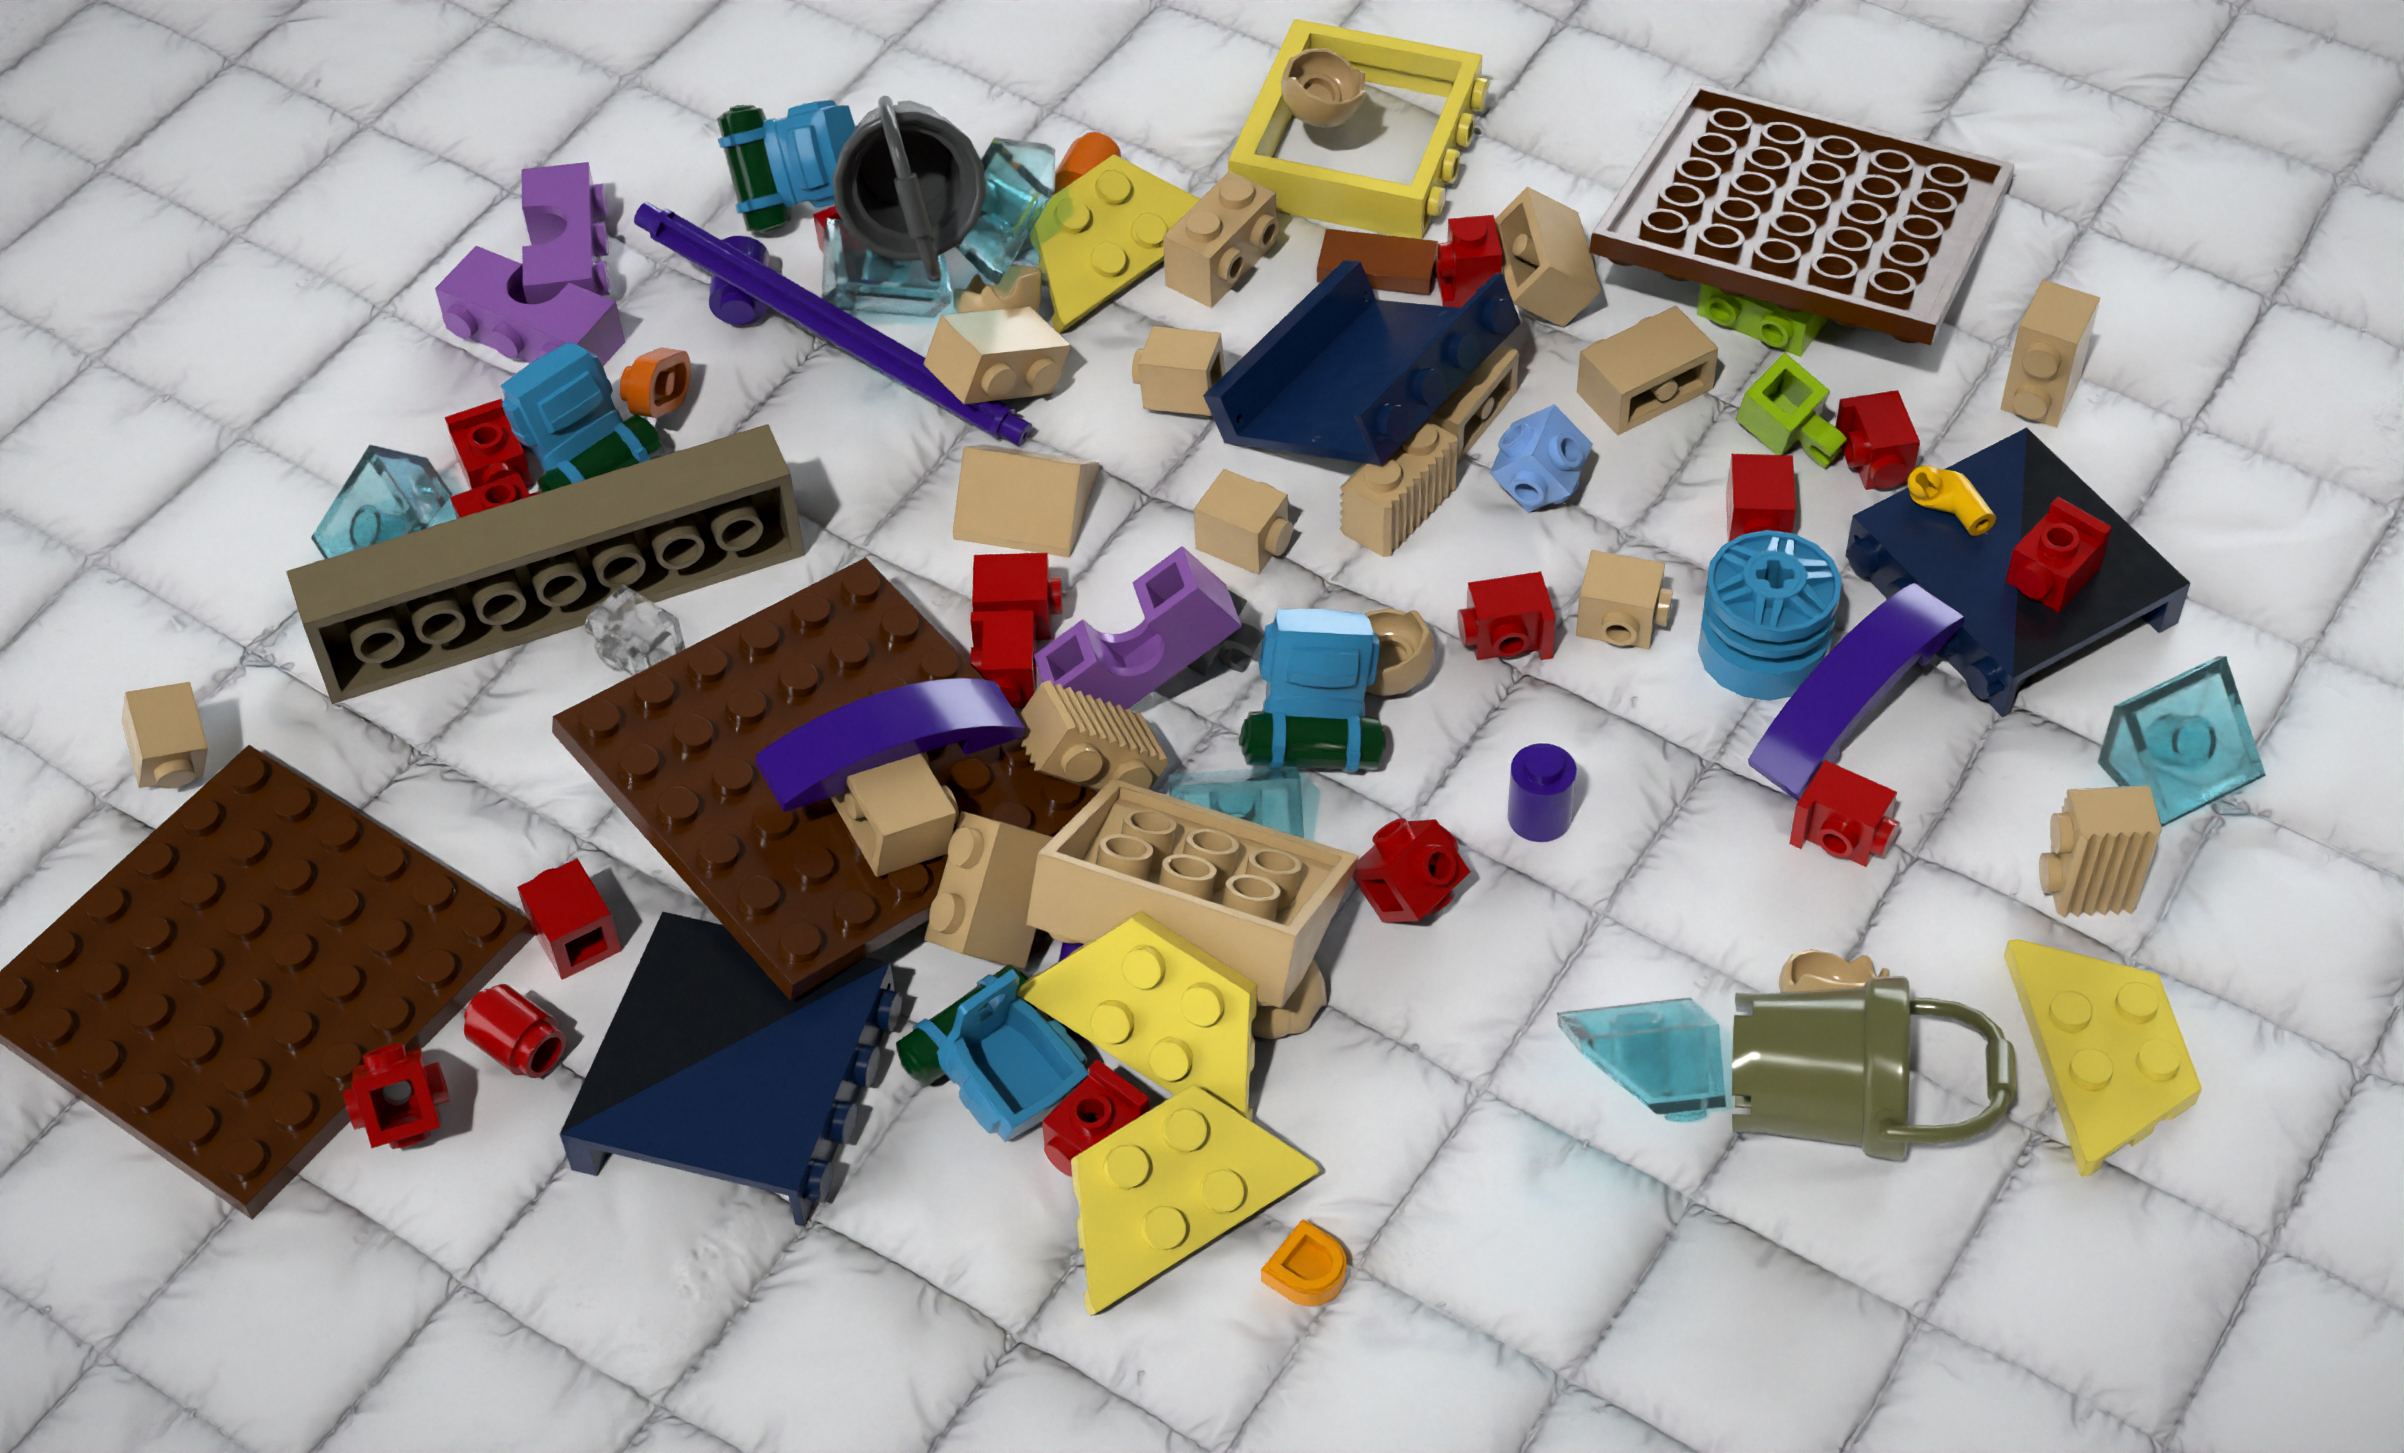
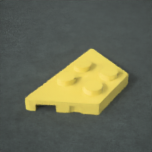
[1025,154,1200,334]
[1017,911,1257,1121]
[2004,939,2202,1177]
[1071,1084,1320,1316]

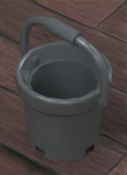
[832,95,986,282]

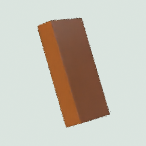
[1317,229,1438,295]

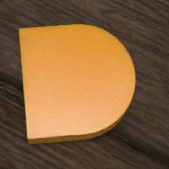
[1261,1219,1347,1306]

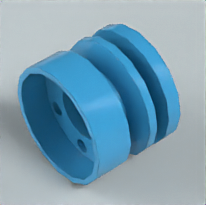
[1698,530,1842,701]

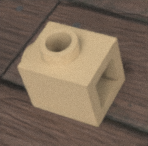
[1132,326,1225,416]
[1194,469,1293,575]
[1576,550,1673,649]
[121,682,208,789]

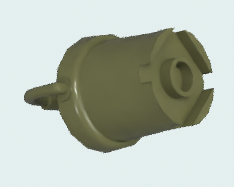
[1732,976,2016,1161]

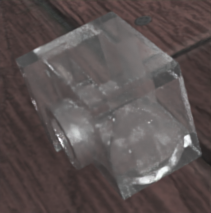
[585,585,685,676]

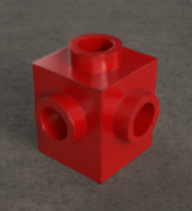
[1352,818,1470,922]
[343,1043,450,1149]

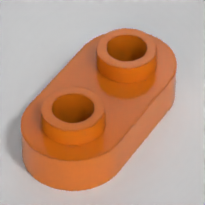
[620,347,691,418]

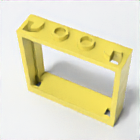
[1228,18,1489,239]

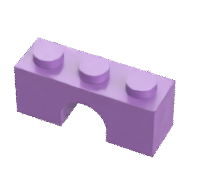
[522,162,610,304]
[435,246,625,366]
[1034,546,1242,710]

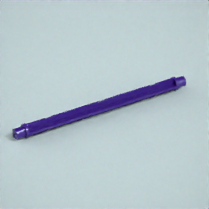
[634,202,1032,447]

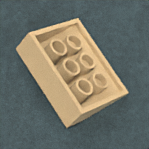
[1026,778,1359,1008]

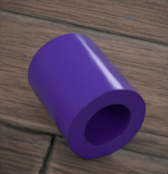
[709,236,770,325]
[1507,743,1577,842]

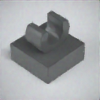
[1187,590,1264,676]

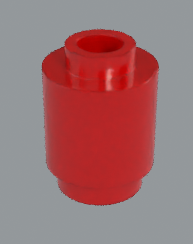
[464,984,566,1078]

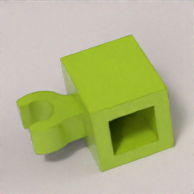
[1736,352,1847,469]

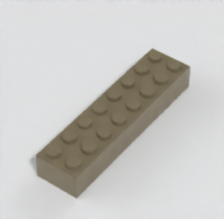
[286,424,805,704]

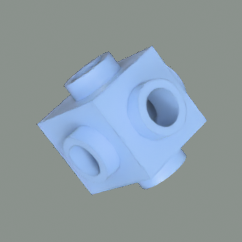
[1490,404,1593,512]

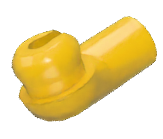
[1907,465,1996,536]

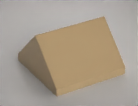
[953,444,1099,558]

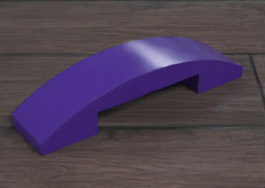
[1748,583,1964,801]
[755,678,1025,812]

